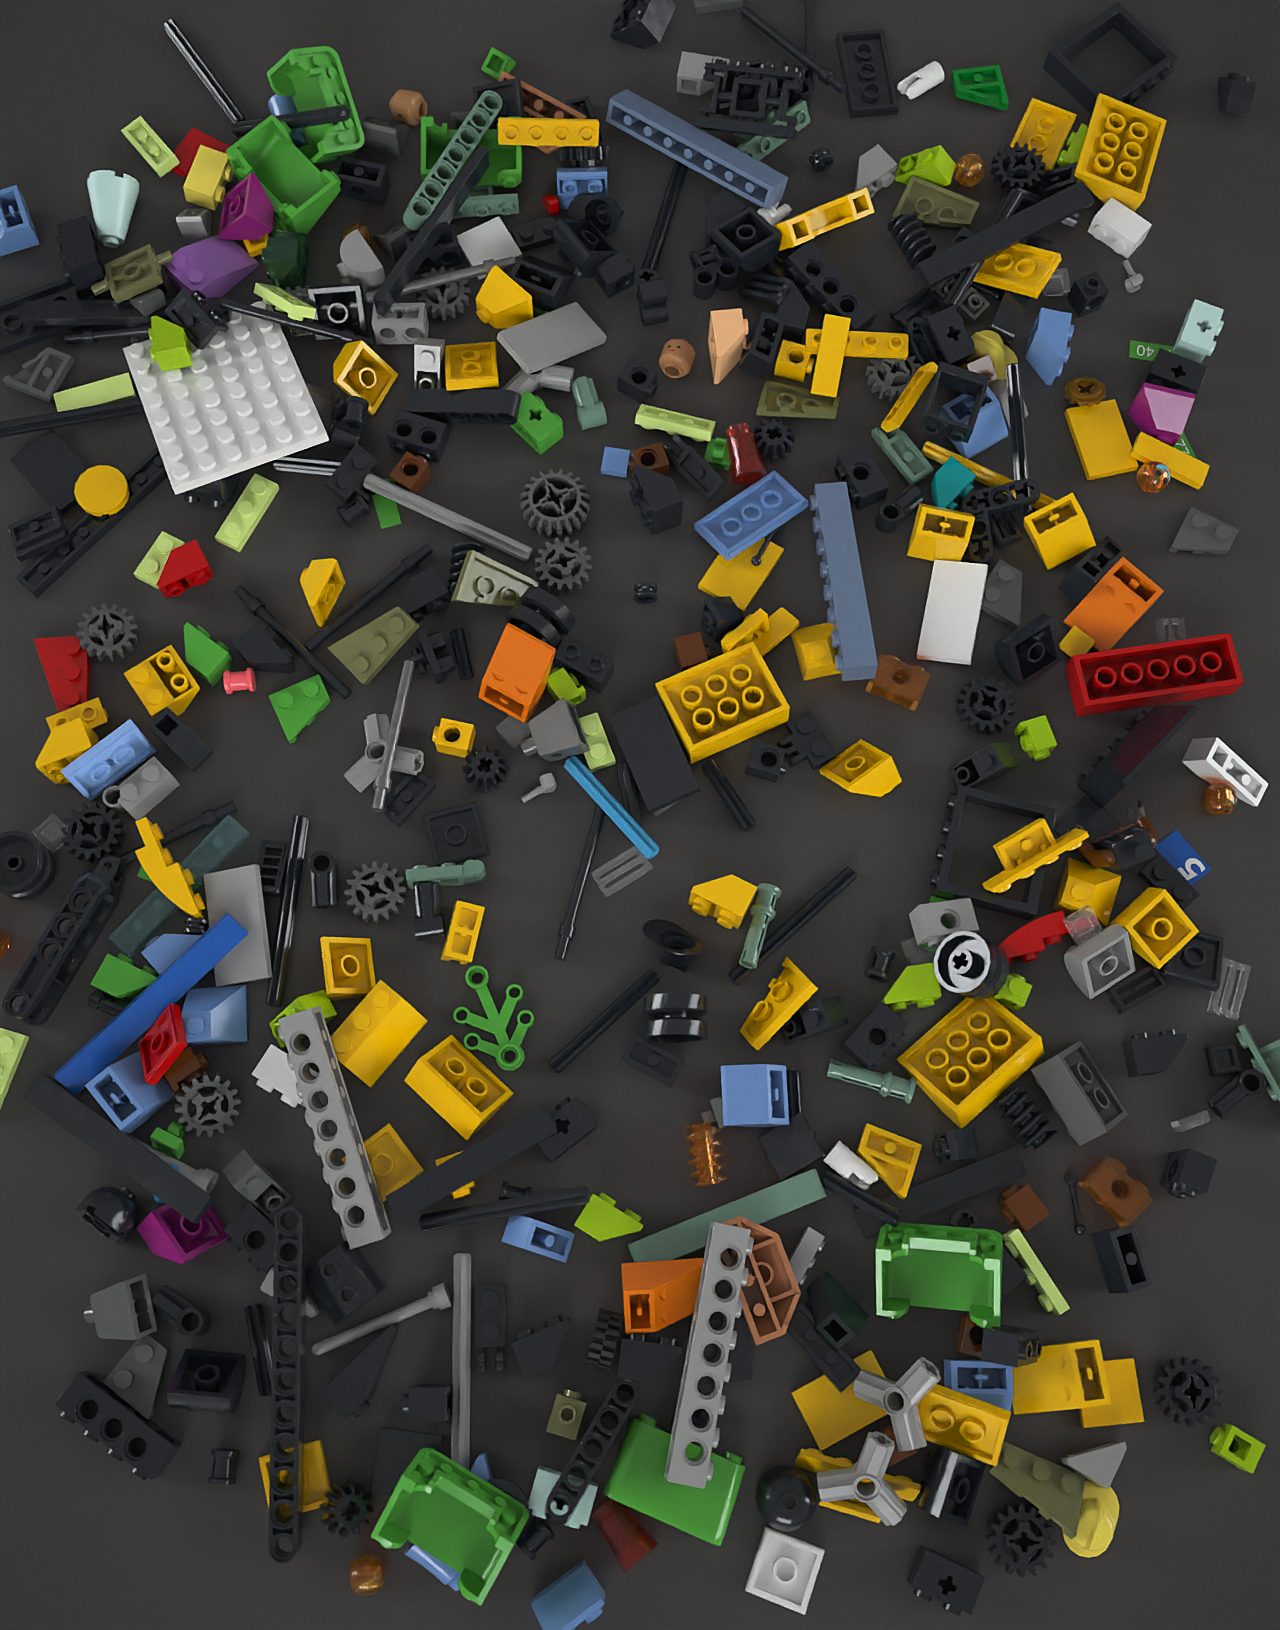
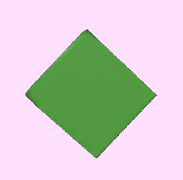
[481,47,517,80]

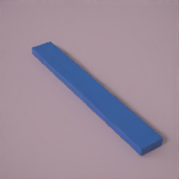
[54,912,248,1096]

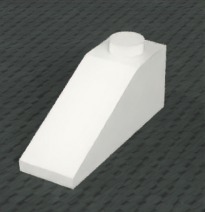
[1182,737,1268,806]

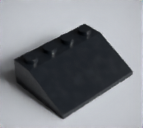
[1077,705,1199,808]

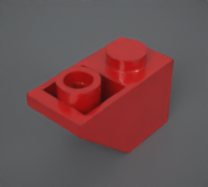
[157,539,215,599]

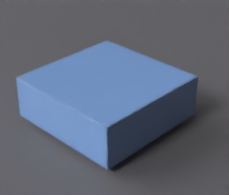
[601,447,630,477]

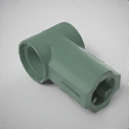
[571,376,607,430]

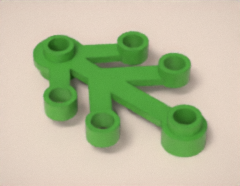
[453,965,534,1071]

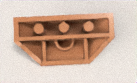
[498,71,587,154]
[721,1216,801,1346]

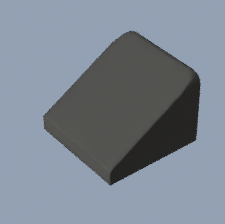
[130,288,167,316]

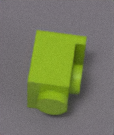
[546,667,586,706]
[1014,715,1057,761]
[992,973,1033,1012]
[1210,1423,1266,1474]

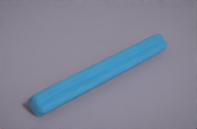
[564,756,660,859]

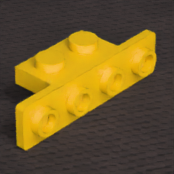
[498,117,599,147]
[805,329,908,359]
[721,607,799,657]
[983,818,1089,893]
[795,1448,921,1523]

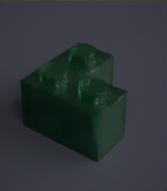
[262,231,310,292]

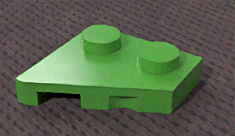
[269,674,331,744]

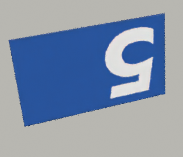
[1155,830,1212,886]

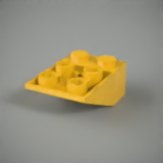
[1012,1339,1112,1415]

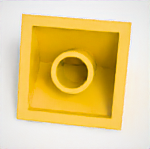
[320,937,376,1001]

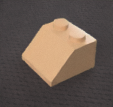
[708,308,748,384]

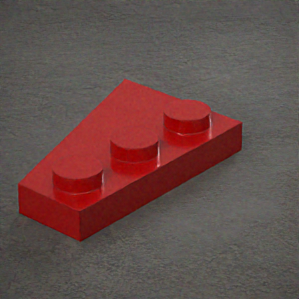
[34,636,91,713]

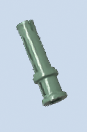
[739,883,782,969]
[826,1058,916,1104]

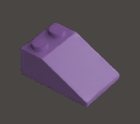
[163,235,259,297]

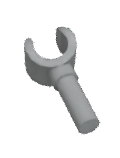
[1123,260,1143,293]
[521,773,557,803]

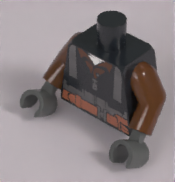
[1067,799,1158,870]

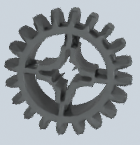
[520,468,590,538]

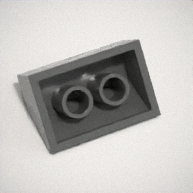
[1031,1040,1128,1146]

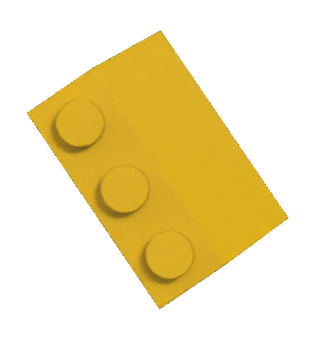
[330,980,428,1088]
[404,1035,513,1140]

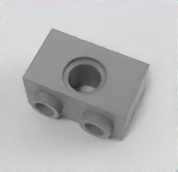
[909,898,979,948]

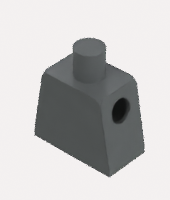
[521,698,590,762]
[84,1273,157,1340]

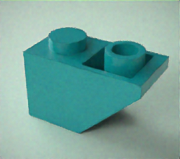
[931,457,976,510]

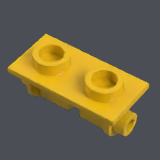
[46,697,109,731]

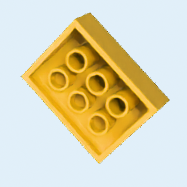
[1074,93,1167,212]
[655,641,790,764]
[896,996,1045,1129]

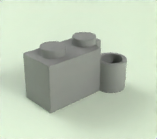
[102,756,180,820]

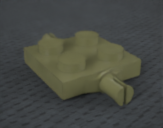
[91,244,175,304]

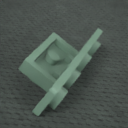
[733,100,811,161]
[448,186,519,219]
[1236,1023,1280,1101]

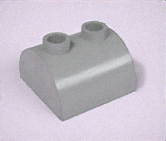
[337,229,386,302]
[1064,924,1136,1000]

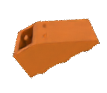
[1063,557,1164,652]
[478,623,556,723]
[621,1258,704,1334]

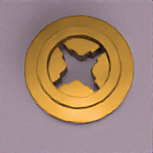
[1064,377,1106,407]

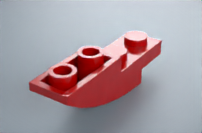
[1000,910,1096,966]

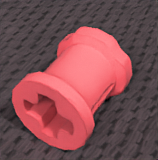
[223,667,256,694]

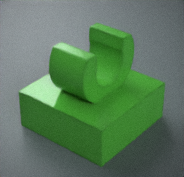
[705,437,734,471]
[150,1121,185,1160]

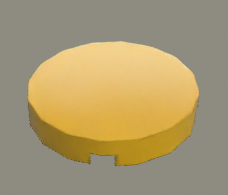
[74,465,130,516]

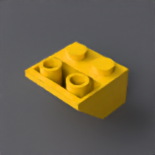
[1024,493,1096,571]
[906,503,975,562]
[123,645,200,719]
[35,717,100,785]
[688,874,758,929]

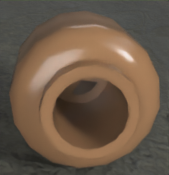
[389,89,427,126]
[659,339,695,378]

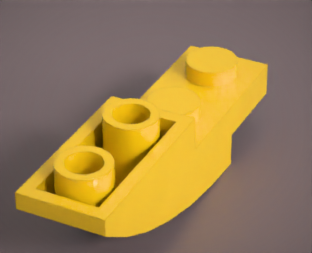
[135,817,205,919]

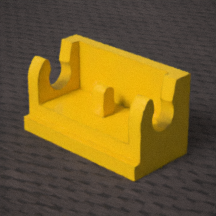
[440,900,485,964]

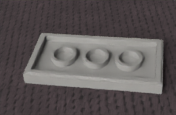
[497,302,607,375]
[204,864,272,987]

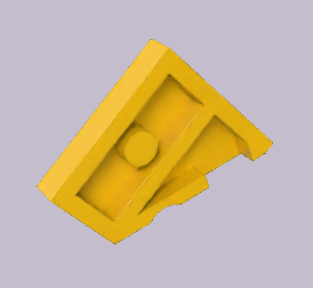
[856,1123,922,1200]

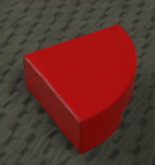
[542,194,560,216]

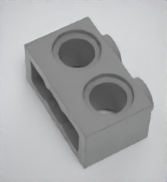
[372,303,429,345]

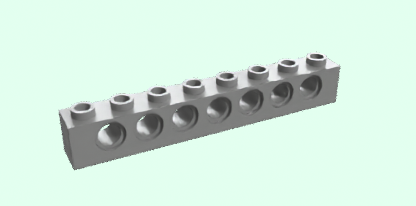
[278,1006,392,1249]
[664,1222,754,1489]

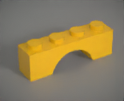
[773,187,874,251]

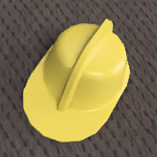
[968,330,1018,380]
[1062,1480,1120,1558]

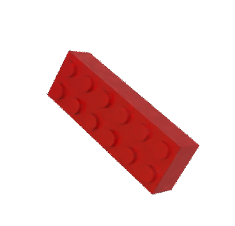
[1064,633,1244,717]

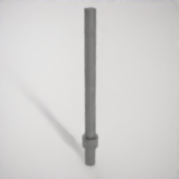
[365,256,515,303]
[371,660,415,812]

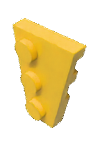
[740,957,818,1051]

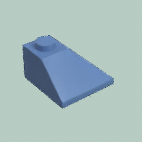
[182,984,248,1047]

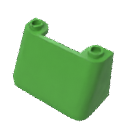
[266,46,365,169]
[226,114,341,242]
[421,117,523,188]
[875,1222,1003,1328]
[604,1413,746,1546]
[370,1448,529,1606]

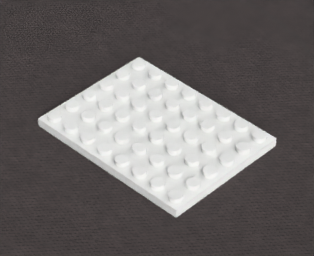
[123,301,329,495]

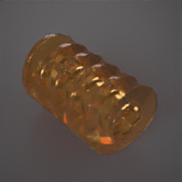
[684,1123,728,1187]

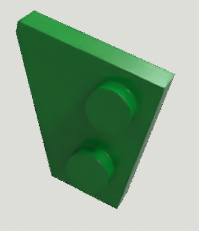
[951,65,1009,110]

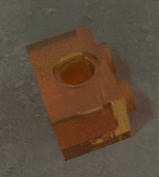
[865,654,931,711]
[1078,1157,1153,1226]

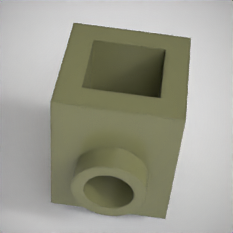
[546,1388,587,1441]

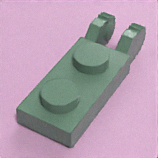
[871,427,934,486]
[406,859,486,890]

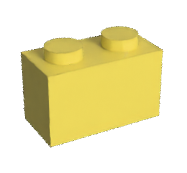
[183,145,234,211]

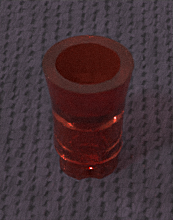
[725,423,767,485]
[592,1499,658,1573]

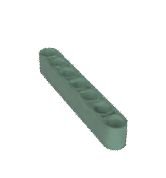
[403,90,502,231]
[627,1168,827,1262]

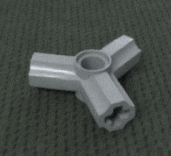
[502,365,574,395]
[344,713,424,793]
[853,1357,941,1451]
[817,1431,907,1526]

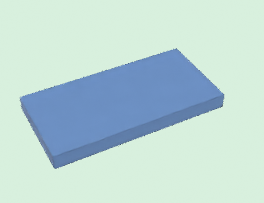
[694,470,808,561]

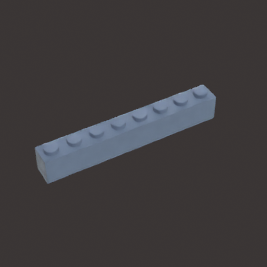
[606,89,788,210]
[809,482,878,681]

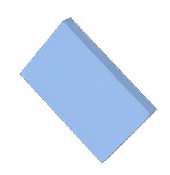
[61,719,157,802]

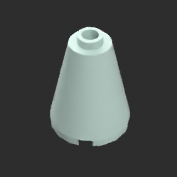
[87,170,139,248]

